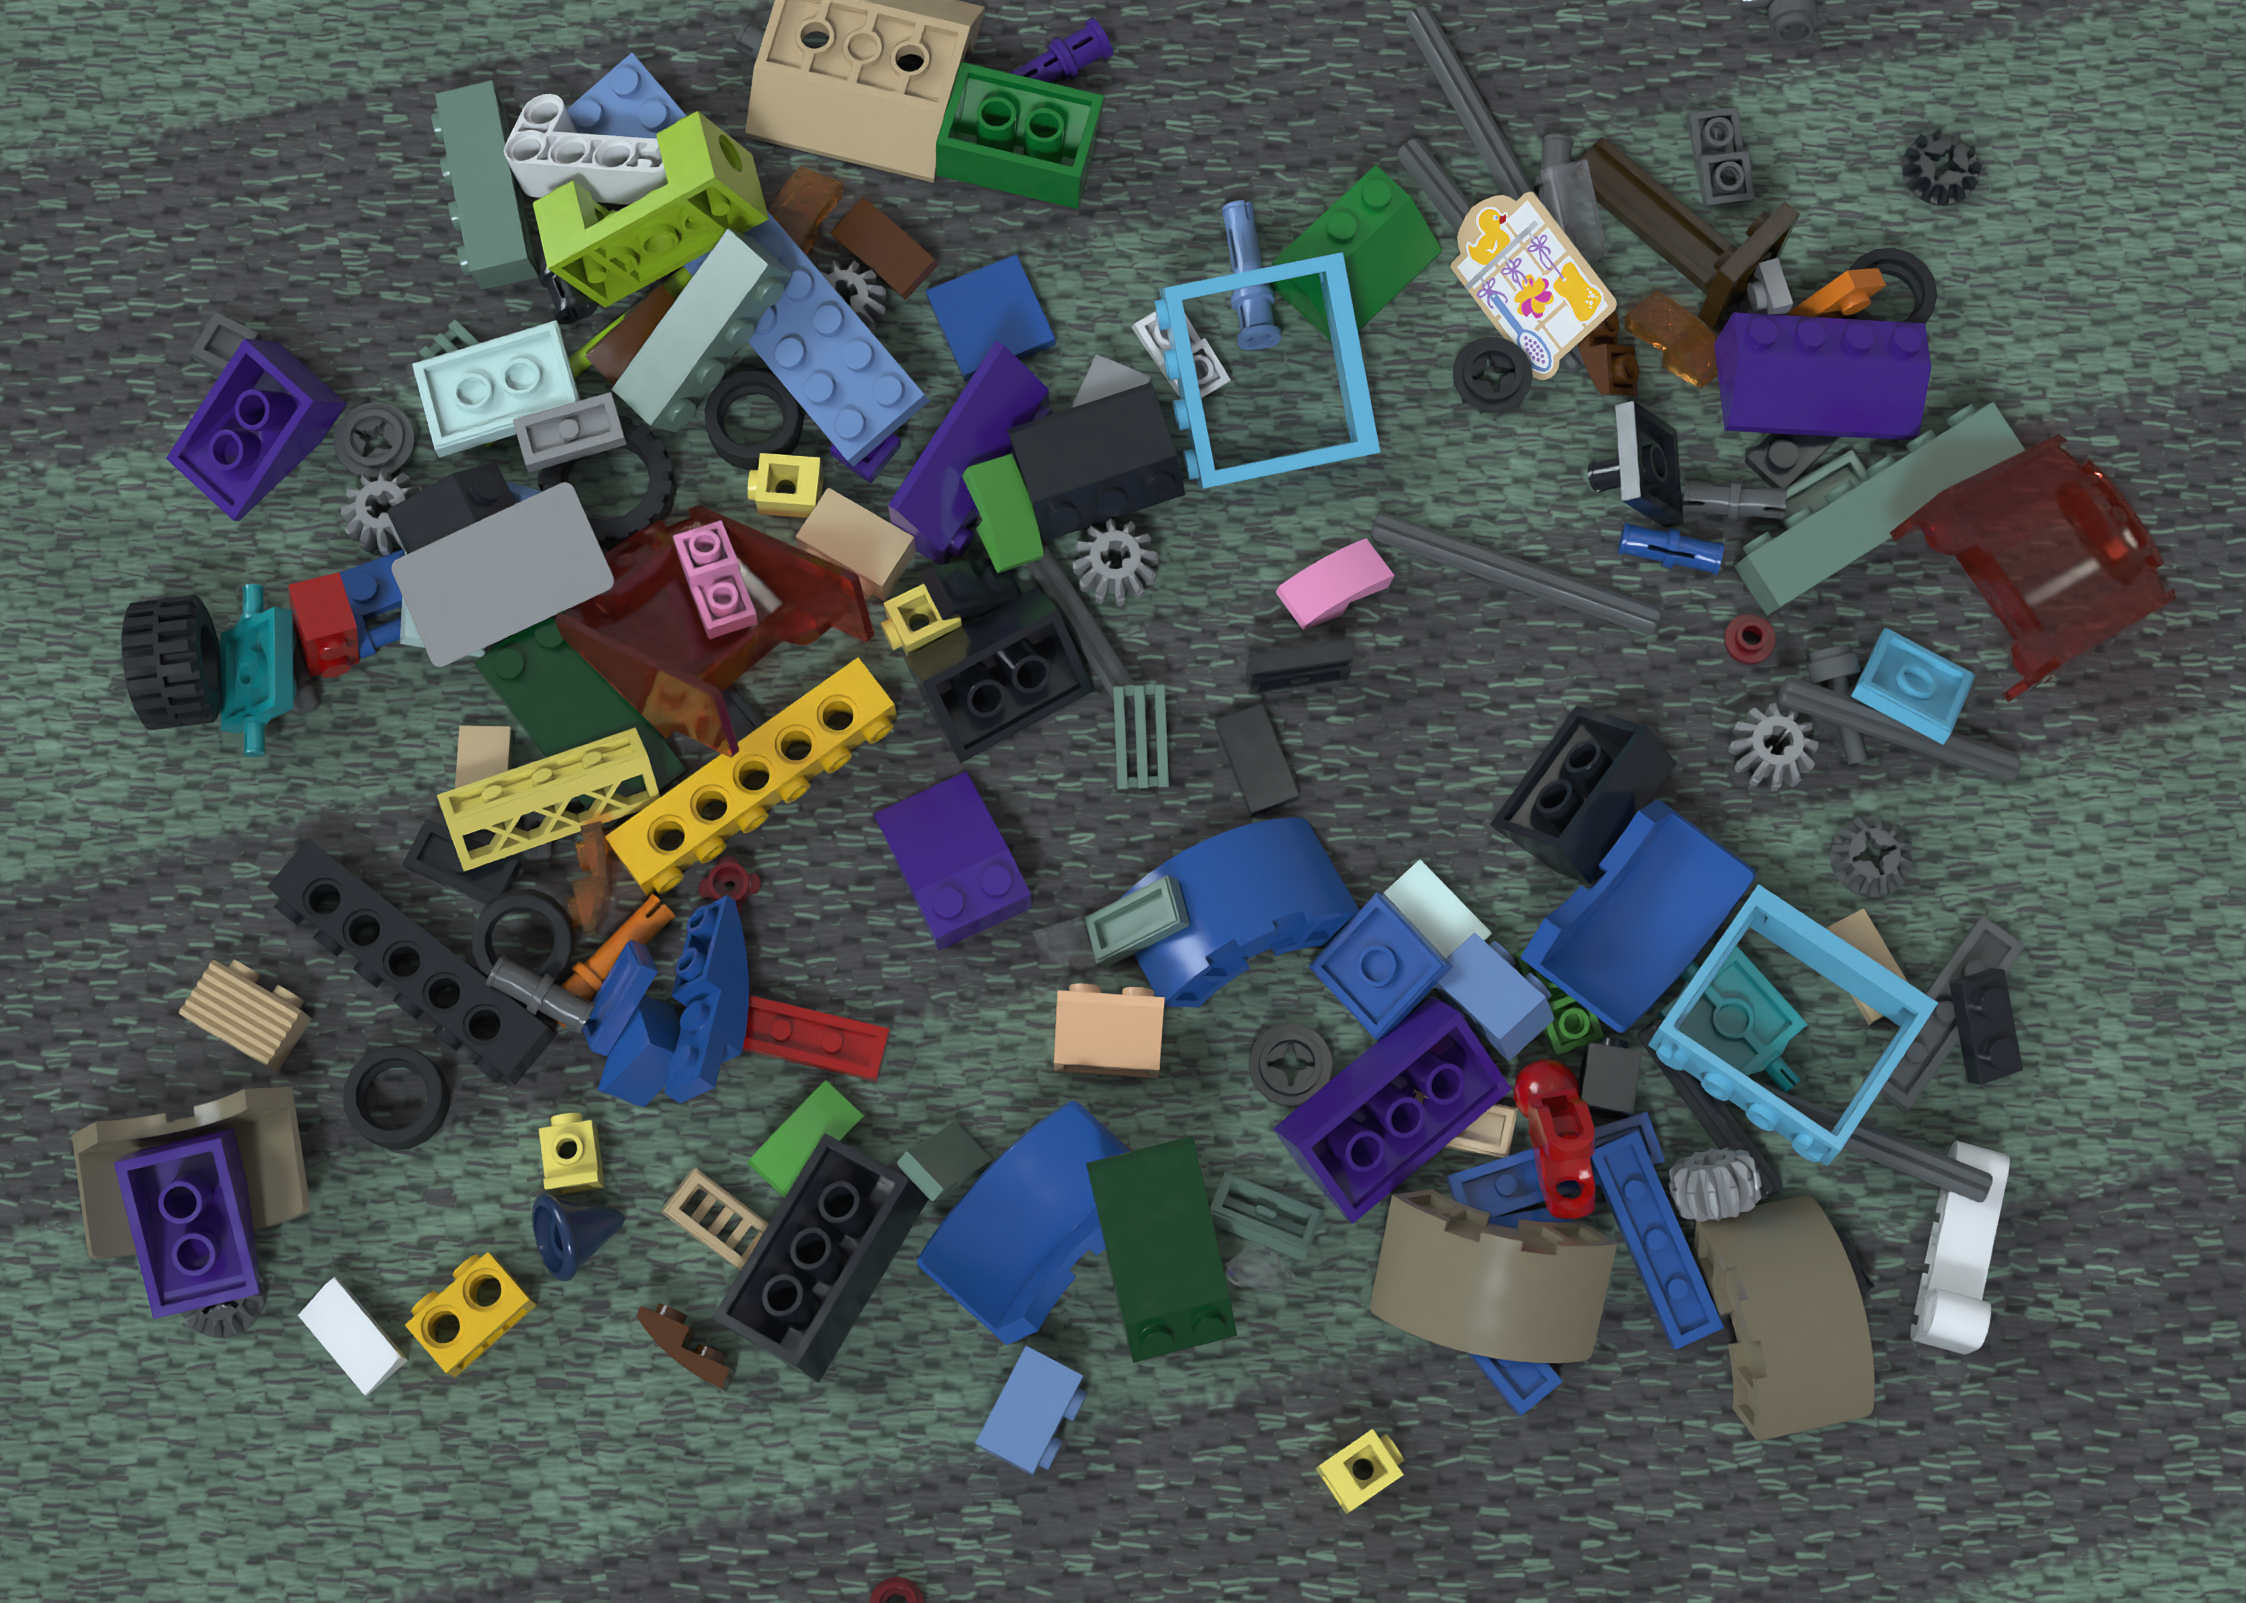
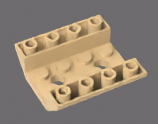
[745,0,985,183]

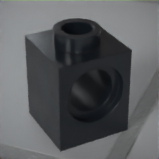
[1578,1037,1642,1120]

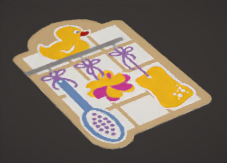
[1450,192,1617,380]

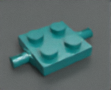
[220,584,297,757]
[1657,946,1808,1093]

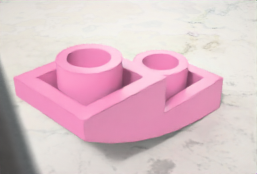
[673,520,758,639]
[1276,538,1395,630]

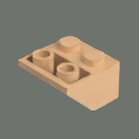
[1054,983,1165,1079]

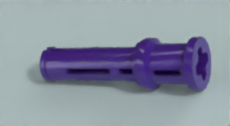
[1009,17,1114,83]

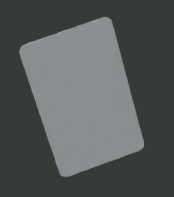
[391,482,614,667]

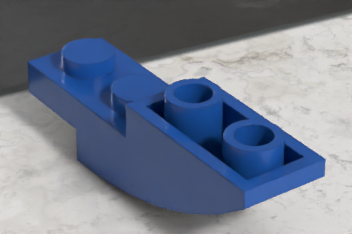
[664,895,749,1104]

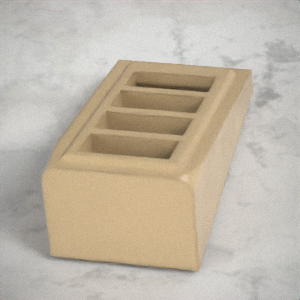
[660,1168,769,1271]

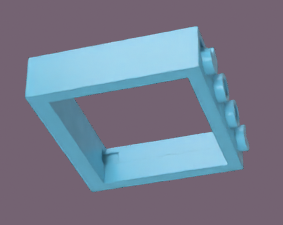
[1154,252,1381,489]
[1648,884,1938,1166]

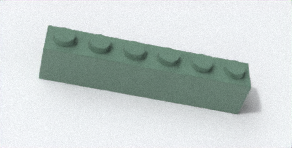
[1734,402,2026,616]

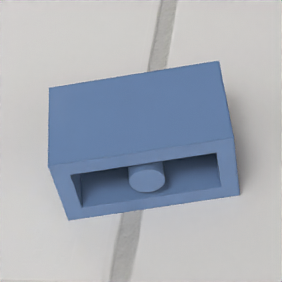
[1434,933,1554,1061]
[975,1346,1088,1477]

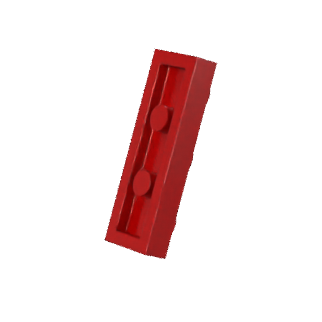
[743,995,891,1082]

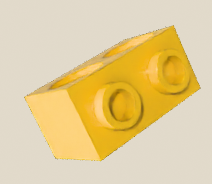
[405,1252,537,1378]

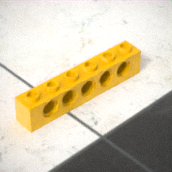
[605,657,897,896]

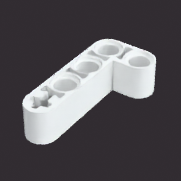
[504,94,668,205]
[1910,1141,2010,1355]

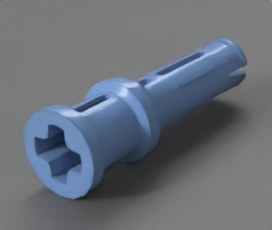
[1222,200,1282,351]

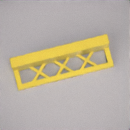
[437,727,660,871]

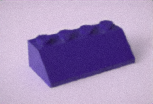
[1714,312,1931,440]
[888,341,1052,565]
[1273,996,1512,1224]

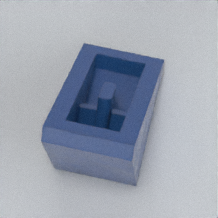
[598,995,681,1107]

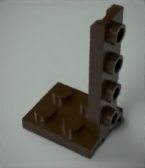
[1569,138,1800,330]

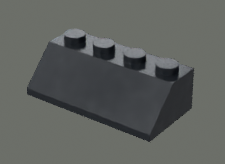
[712,1133,929,1383]

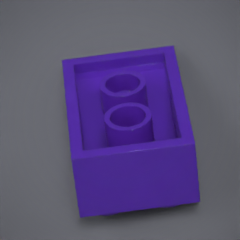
[166,338,347,521]
[873,771,1032,951]
[114,1128,262,1319]

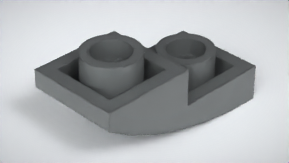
[1686,107,1755,207]

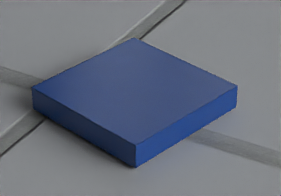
[926,254,1056,382]
[1308,892,1453,1040]

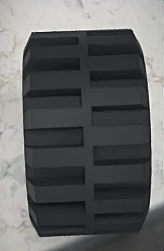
[121,595,223,730]

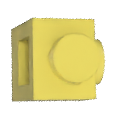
[748,453,824,518]
[880,584,962,656]
[539,1113,605,1196]
[1316,1429,1404,1514]

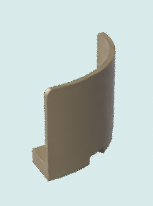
[72,1087,310,1260]
[1370,1189,1618,1363]
[1693,1195,1875,1442]

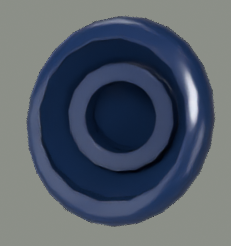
[532,1193,625,1281]

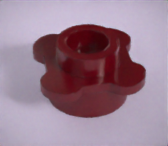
[699,856,761,914]

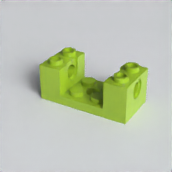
[533,111,769,308]

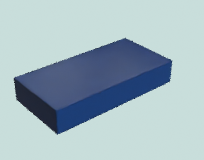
[582,939,658,1056]

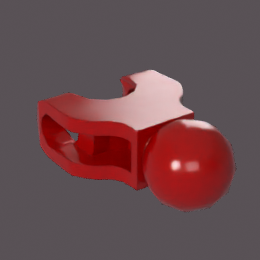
[1513,1059,1595,1219]

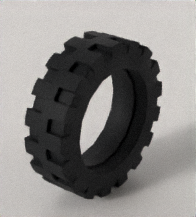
[538,415,677,552]

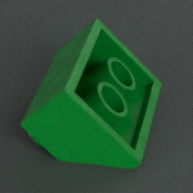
[936,62,1104,209]
[1269,165,1442,341]

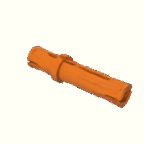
[556,894,676,1028]

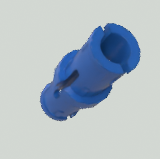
[1618,522,1724,575]

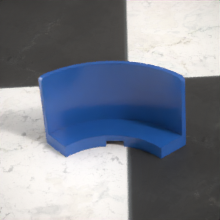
[1520,799,1756,1033]
[1119,817,1360,1008]
[917,1101,1131,1345]

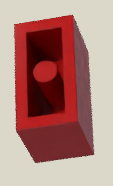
[288,572,359,678]

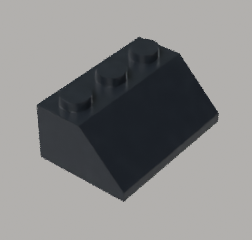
[1007,382,1186,542]
[387,462,516,554]
[904,587,1094,763]
[1490,706,1677,885]

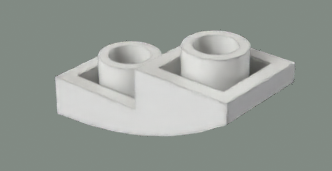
[1132,311,1231,399]

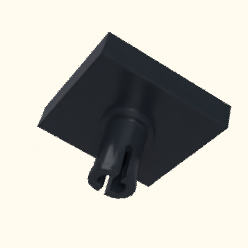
[1588,401,1684,527]

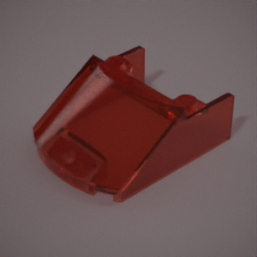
[1889,434,2176,703]
[555,505,875,758]

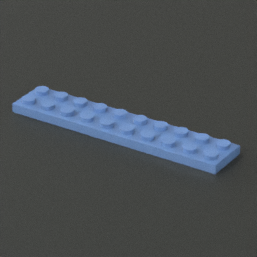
[567,53,930,467]

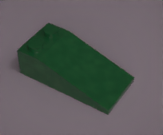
[474,611,687,833]
[1086,1136,1237,1363]

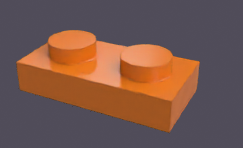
[1788,268,1886,318]

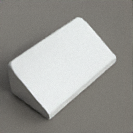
[298,1277,408,1396]

